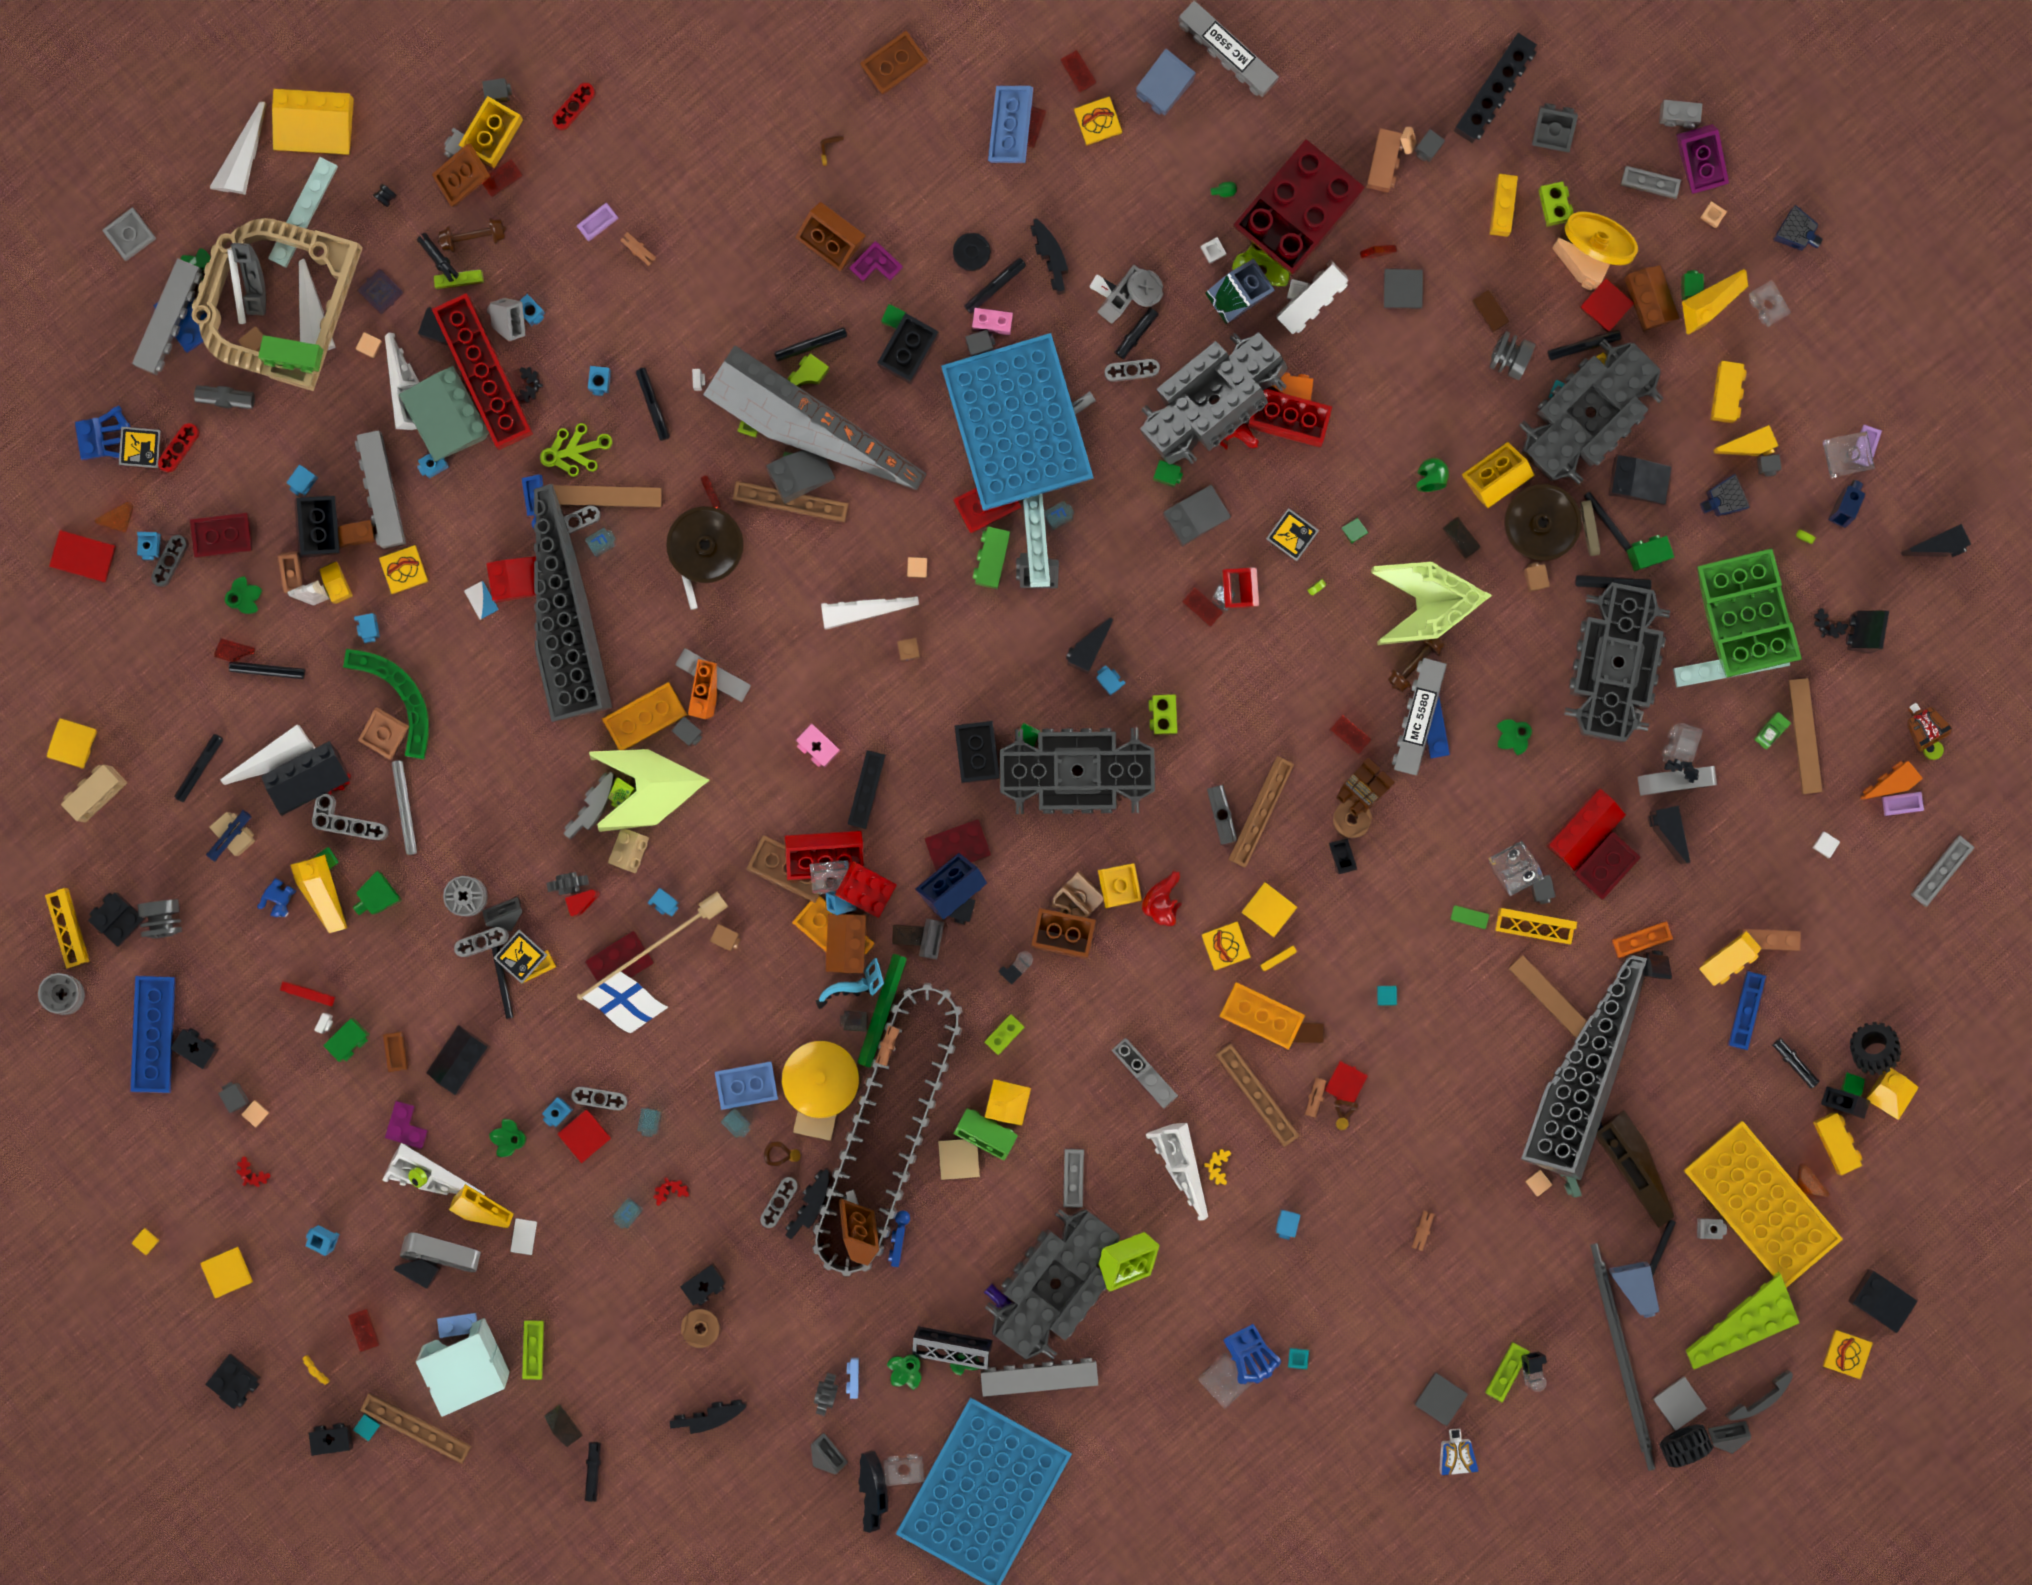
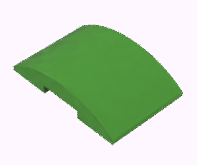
[1697,549,1802,678]

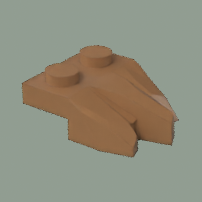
[1052,871,1104,918]

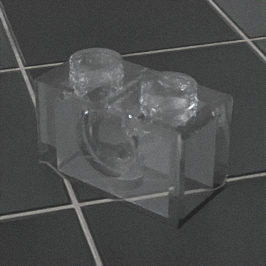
[1749,280,1791,327]
[809,860,849,894]
[883,1454,925,1486]

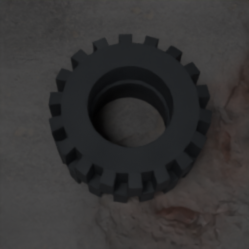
[1850,1022,1901,1075]
[1659,1425,1713,1467]

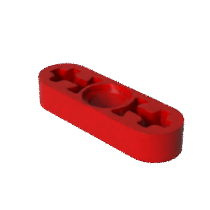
[552,83,595,130]
[158,423,199,473]
[280,981,336,1007]

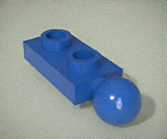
[521,475,543,529]
[888,1210,910,1267]

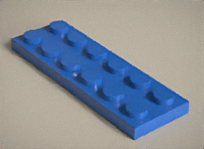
[130,976,175,1093]

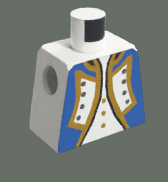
[1439,1429,1478,1475]

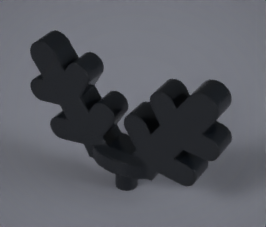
[517,367,543,403]
[1814,608,1849,639]
[1664,759,1699,783]

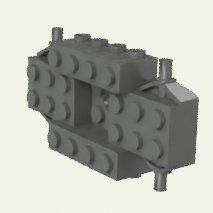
[1140,332,1288,464]
[1519,339,1664,485]
[1564,582,1670,742]
[1000,728,1155,814]
[985,1209,1120,1360]

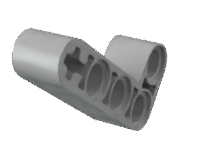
[675,648,751,702]
[1637,766,1717,796]
[312,794,389,841]
[400,1233,481,1272]

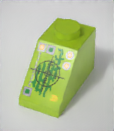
[608,778,637,808]

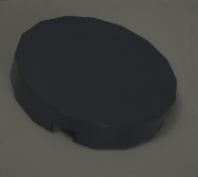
[953,233,991,271]

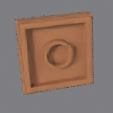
[358,707,409,760]

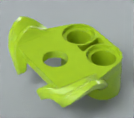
[1232,242,1290,287]

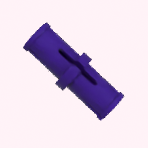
[984,1284,1012,1308]

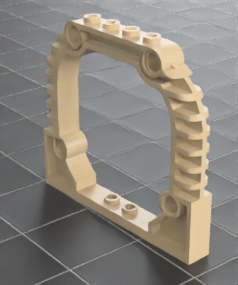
[192,218,362,391]

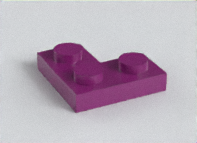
[849,241,903,282]
[385,1101,428,1149]

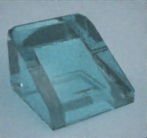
[1210,585,1236,611]

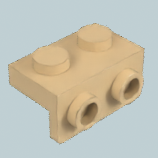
[608,829,649,873]

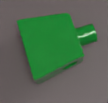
[353,871,402,916]

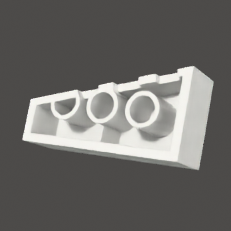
[1276,260,1348,334]

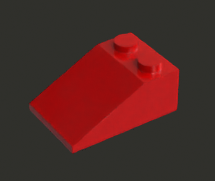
[486,556,536,603]

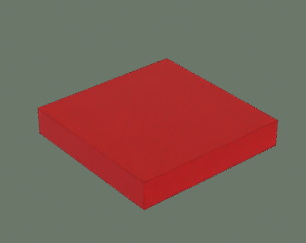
[1580,278,1634,333]
[557,1109,612,1164]

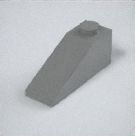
[1097,265,1139,324]

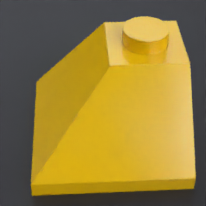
[1866,1067,1919,1120]
[985,1079,1031,1126]

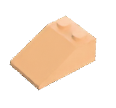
[1552,238,1610,290]

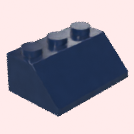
[915,853,987,920]

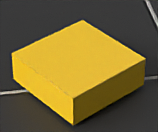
[132,1228,160,1255]

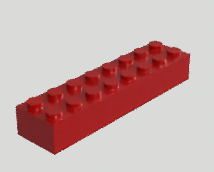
[432,293,533,450]

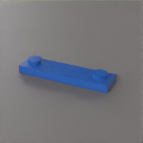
[1427,697,1450,759]
[1728,971,1766,1050]

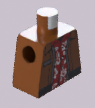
[1907,703,1952,752]

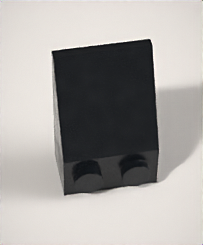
[1608,455,1671,505]
[1901,524,1972,558]
[1846,610,1889,654]
[1066,618,1113,674]
[1648,806,1690,864]
[1848,1269,1918,1333]

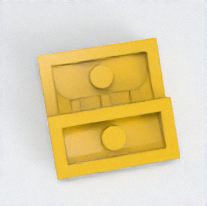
[47,718,97,769]
[1241,882,1297,937]
[200,1247,253,1298]

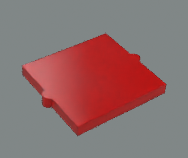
[1324,1061,1368,1103]

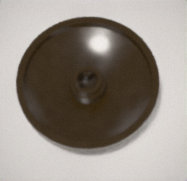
[1504,484,1582,561]
[666,506,744,583]

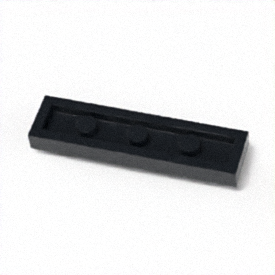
[847,750,886,829]

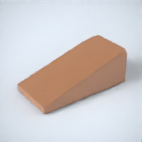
[278,551,303,593]

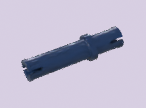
[206,810,252,862]

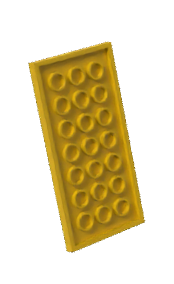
[1683,1121,1843,1288]

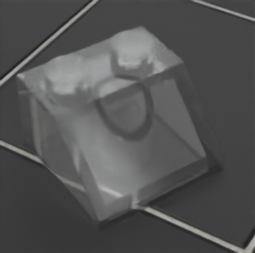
[1823,431,1875,479]

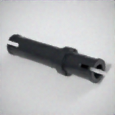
[417,233,459,282]
[1114,307,1159,359]
[1772,1038,1820,1089]
[584,1442,601,1502]

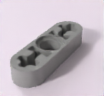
[1104,359,1160,382]
[564,506,601,534]
[454,927,509,957]
[572,1086,628,1111]
[760,1177,798,1228]

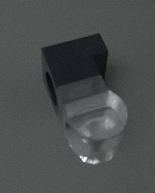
[998,951,1033,985]
[1521,1351,1547,1392]

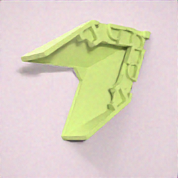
[1371,562,1492,645]
[589,749,710,832]

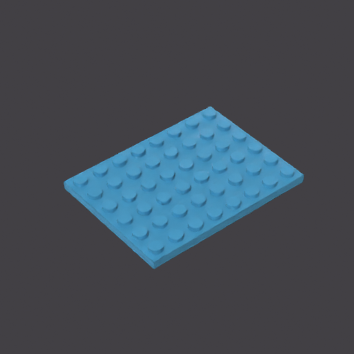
[941,333,1094,511]
[896,1397,1072,1585]

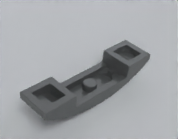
[231,243,266,315]
[1725,1370,1793,1420]

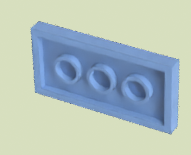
[988,86,1033,163]

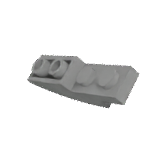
[563,772,615,839]
[1111,1038,1178,1109]

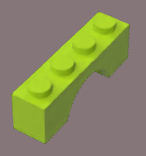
[787,353,830,387]

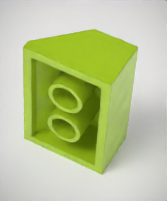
[1099,1232,1160,1292]

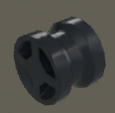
[373,184,397,207]

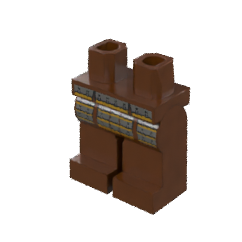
[1336,757,1395,816]

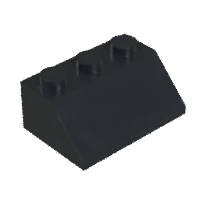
[294,496,340,558]
[426,1025,491,1095]

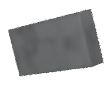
[919,918,944,960]

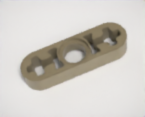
[1580,500,1600,556]

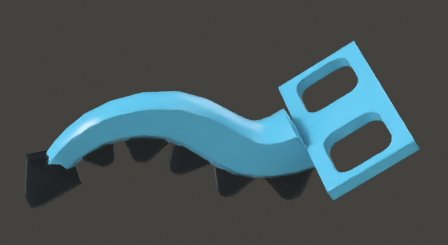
[816,958,884,1009]

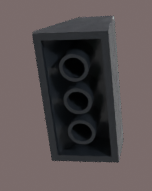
[261,741,350,816]

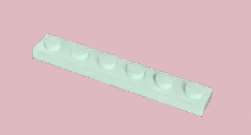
[268,157,338,268]
[1023,494,1050,587]
[1673,660,1790,688]

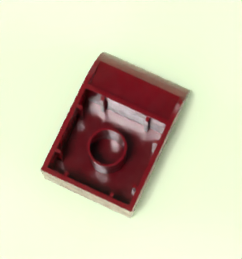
[1233,139,1365,275]

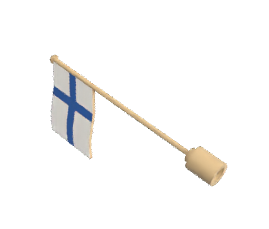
[577,891,728,1033]

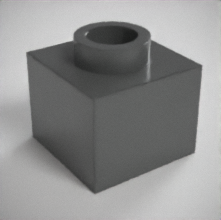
[1757,454,1782,477]

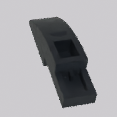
[1030,219,1068,295]
[785,1168,830,1239]
[670,1399,747,1434]
[858,1450,888,1533]

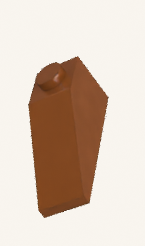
[338,520,376,548]

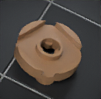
[1333,800,1372,838]
[681,1309,720,1348]

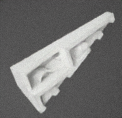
[210,102,266,195]
[299,259,336,350]
[385,333,420,430]
[287,580,330,605]
[821,597,919,630]
[220,725,316,785]
[1146,1123,1208,1220]
[382,1143,485,1195]

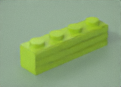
[434,270,484,289]

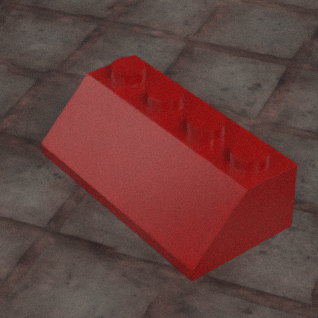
[1248,389,1332,448]
[1546,788,1626,871]
[784,831,864,880]

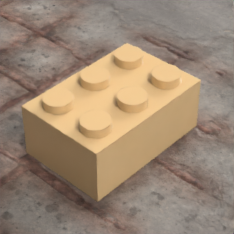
[61,764,127,823]

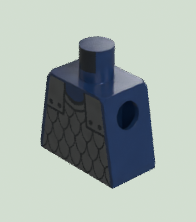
[1773,205,1823,251]
[1700,474,1750,517]
[1828,480,1865,528]

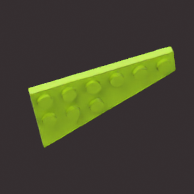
[1685,1271,1799,1369]

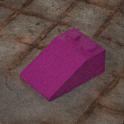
[1676,124,1729,194]

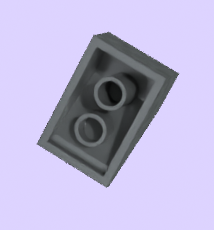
[766,450,835,504]
[1163,485,1231,547]

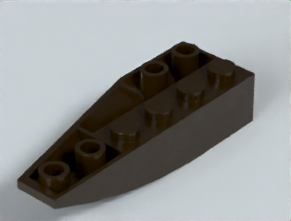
[1596,1110,1674,1228]

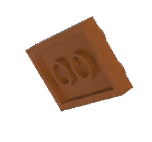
[860,31,928,95]
[432,143,490,207]

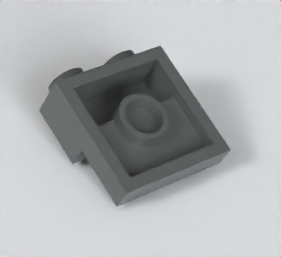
[1532,103,1578,152]
[1016,553,1059,588]

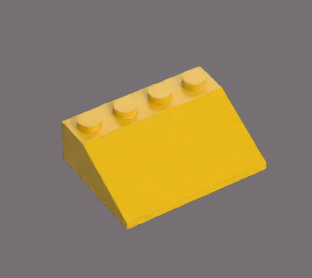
[272,89,354,155]

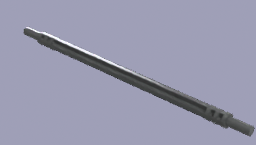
[1590,1243,1656,1471]

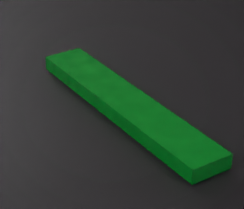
[857,954,907,1068]

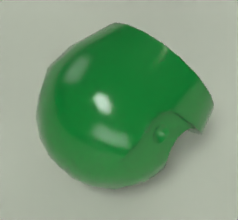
[1416,458,1449,492]

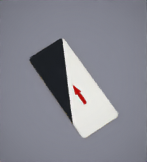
[1090,275,1116,298]

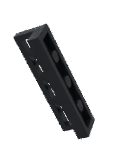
[912,1326,993,1370]

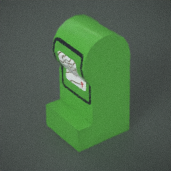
[1754,712,1791,749]

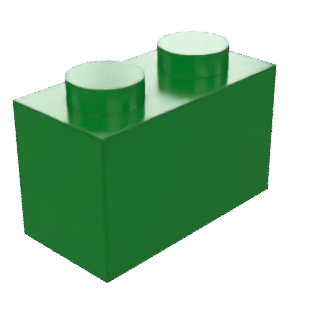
[1626,535,1675,572]
[323,1018,370,1062]

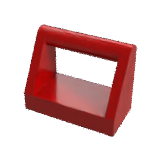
[1222,568,1259,608]
[565,890,600,917]

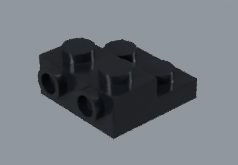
[88,892,145,947]
[205,1354,261,1409]

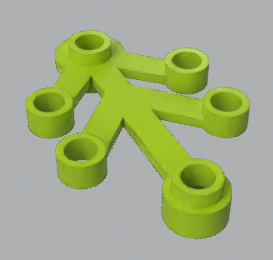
[540,423,613,477]

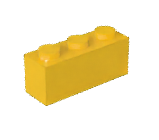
[1489,174,1518,237]
[1710,361,1746,423]
[1699,931,1761,986]
[1813,1112,1863,1175]

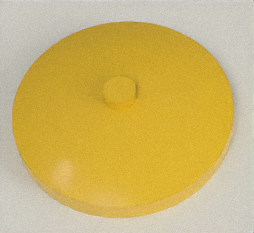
[1565,212,1638,265]
[782,1041,859,1118]

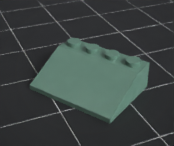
[399,366,489,462]

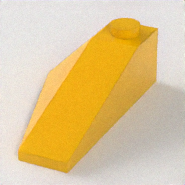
[1682,269,1748,335]
[290,855,347,933]

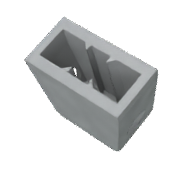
[487,298,525,341]

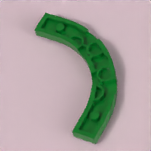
[343,648,429,760]

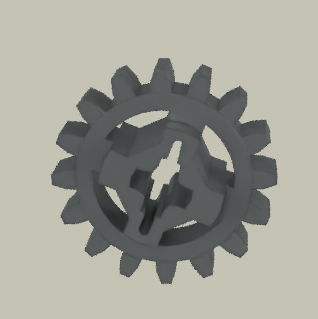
[546,872,589,895]
[814,1373,838,1416]

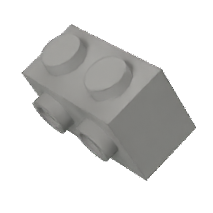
[1659,100,1702,129]

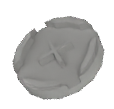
[1127,269,1163,307]

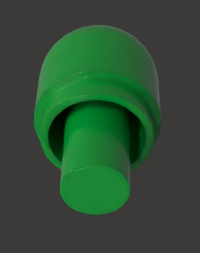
[1210,181,1237,198]

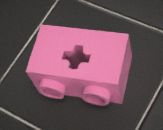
[972,308,1013,335]
[796,724,840,767]

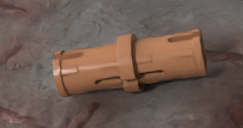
[620,232,657,267]
[875,1025,900,1066]
[1304,1078,1327,1118]
[1411,1211,1435,1251]

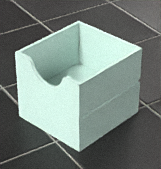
[416,1318,510,1417]

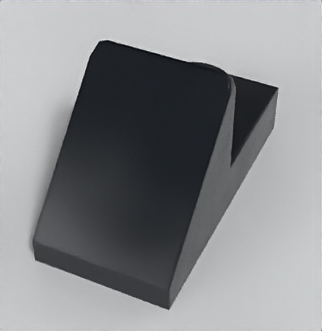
[1329,838,1357,874]

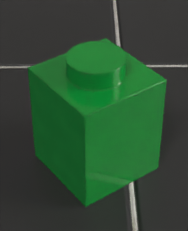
[1681,270,1704,300]
[1153,460,1183,487]

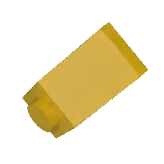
[319,561,353,604]

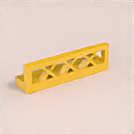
[45,888,90,969]
[1495,908,1577,945]

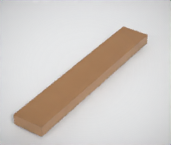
[732,481,849,523]
[553,485,662,508]
[1788,678,1823,794]
[1228,756,1294,868]
[1508,955,1601,1038]
[1215,1043,1300,1147]
[360,1393,472,1464]

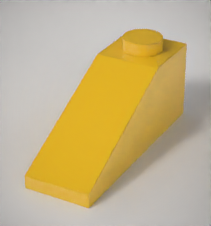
[1713,425,1778,456]
[449,1184,514,1228]

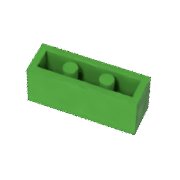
[258,335,324,373]
[972,527,1010,589]
[953,1108,1018,1161]

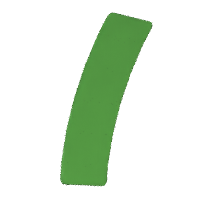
[1451,905,1489,929]

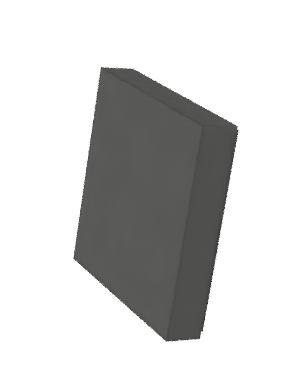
[1384,269,1423,309]
[1414,1372,1468,1426]

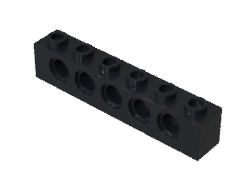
[1454,33,1537,144]

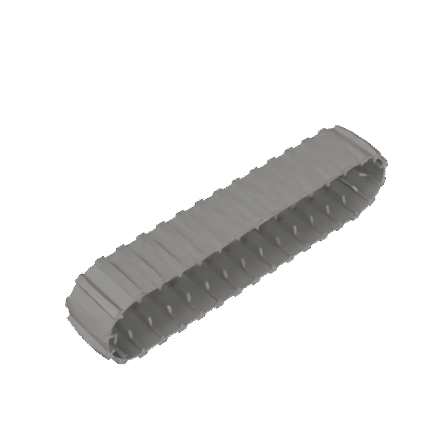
[812,983,963,1277]

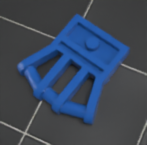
[75,406,130,460]
[1223,1324,1281,1384]

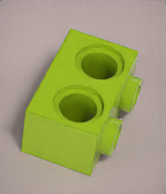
[1538,181,1573,227]
[1149,695,1177,735]
[984,1014,1025,1055]

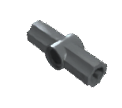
[194,385,255,409]
[1207,785,1237,845]

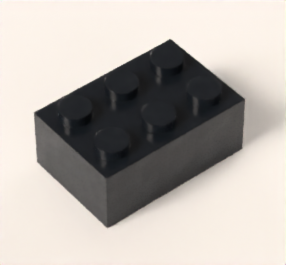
[877,313,939,384]
[954,721,1000,784]

